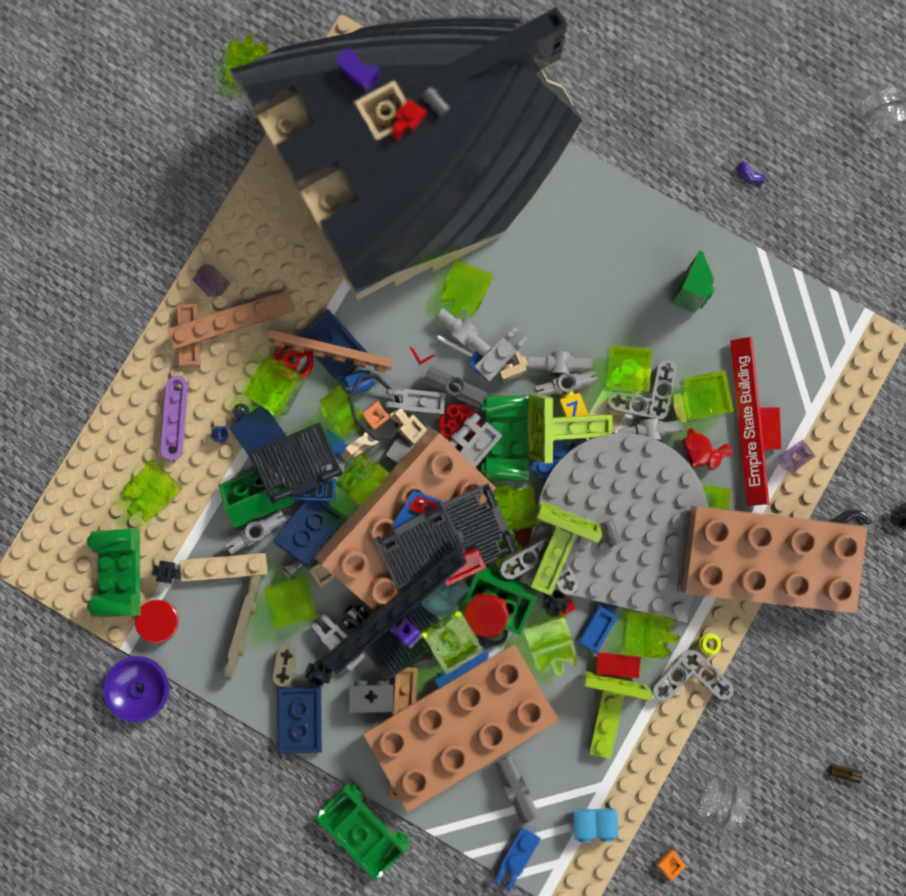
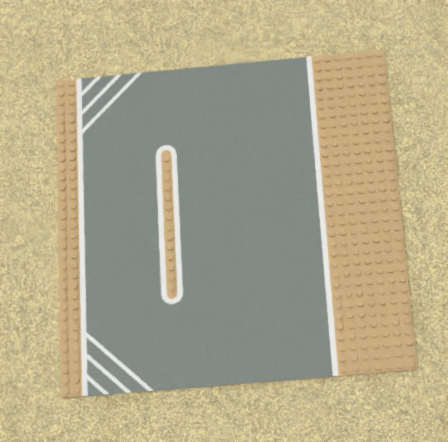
[0,15,906,896]

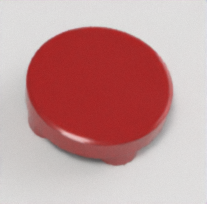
[439,404,481,447]
[464,594,508,637]
[135,599,179,643]

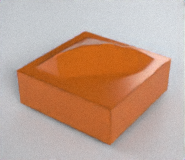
[361,400,390,430]
[655,849,686,882]

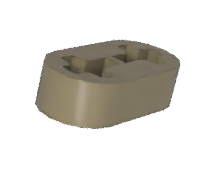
[273,646,297,687]

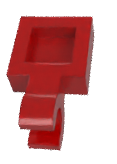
[391,99,427,140]

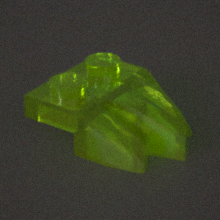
[225,34,269,86]
[440,259,494,318]
[122,460,183,523]
[493,485,539,530]
[621,611,680,659]
[523,615,577,676]

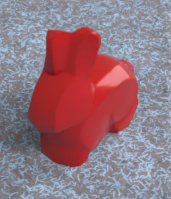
[682,428,733,471]

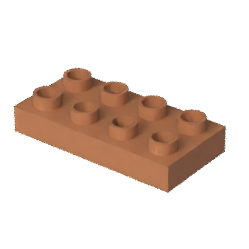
[314,428,496,612]
[681,505,867,613]
[363,644,559,812]

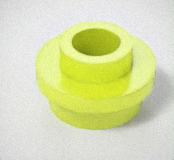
[699,633,721,655]

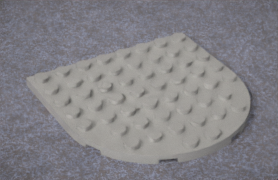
[520,433,708,622]

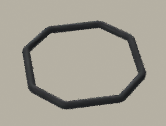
[348,374,400,441]

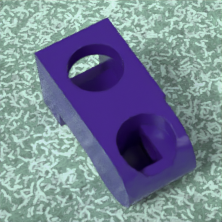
[337,50,381,93]
[389,617,422,648]

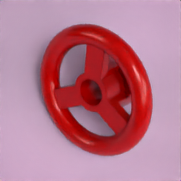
[272,345,314,382]

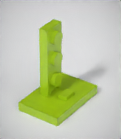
[528,394,612,463]
[531,501,602,595]
[582,671,652,759]

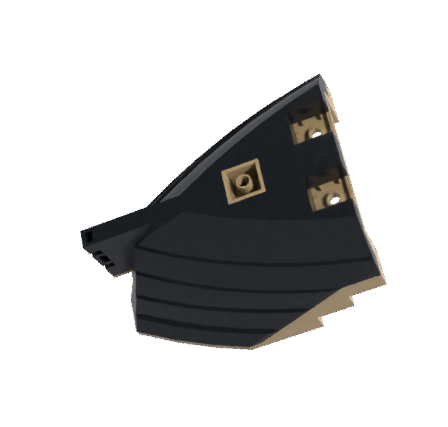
[230,7,582,301]

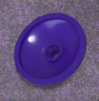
[103,656,169,722]

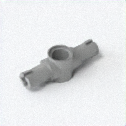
[436,308,492,357]
[528,352,592,376]
[534,370,599,396]
[618,419,683,441]
[225,510,287,555]

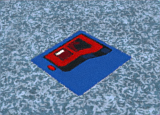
[393,491,442,527]

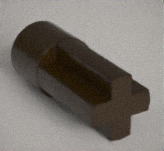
[829,764,863,784]

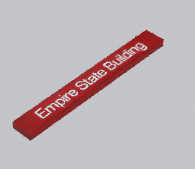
[730,337,770,507]

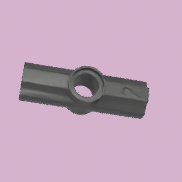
[423,366,487,410]
[494,755,539,824]

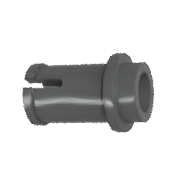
[421,87,450,117]
[600,519,622,548]
[282,560,305,580]

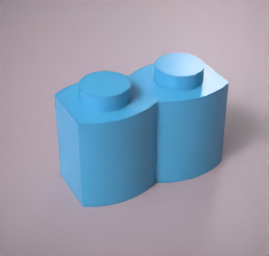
[572,808,619,843]

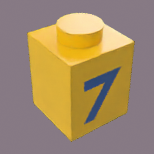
[558,392,588,417]

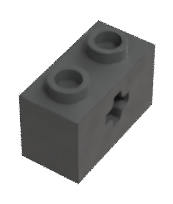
[349,680,394,713]

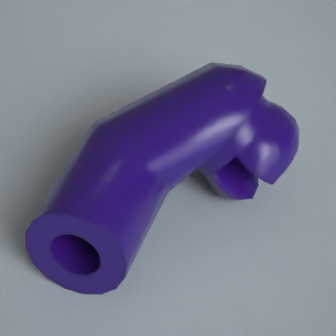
[737,162,765,184]

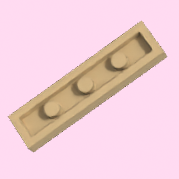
[180,553,268,582]

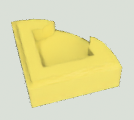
[673,393,687,423]

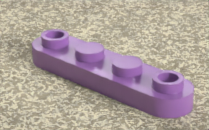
[160,376,189,461]

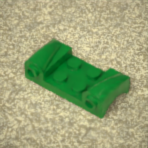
[482,396,529,482]
[87,528,140,617]
[315,783,409,881]

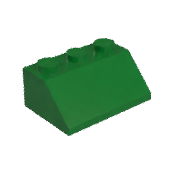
[672,250,715,313]
[218,469,294,528]
[461,567,539,636]

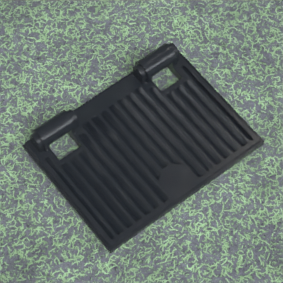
[249,422,344,505]
[435,483,517,564]
[373,502,466,590]
[365,599,451,682]

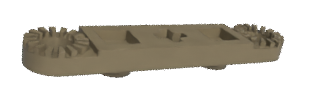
[222,574,262,681]

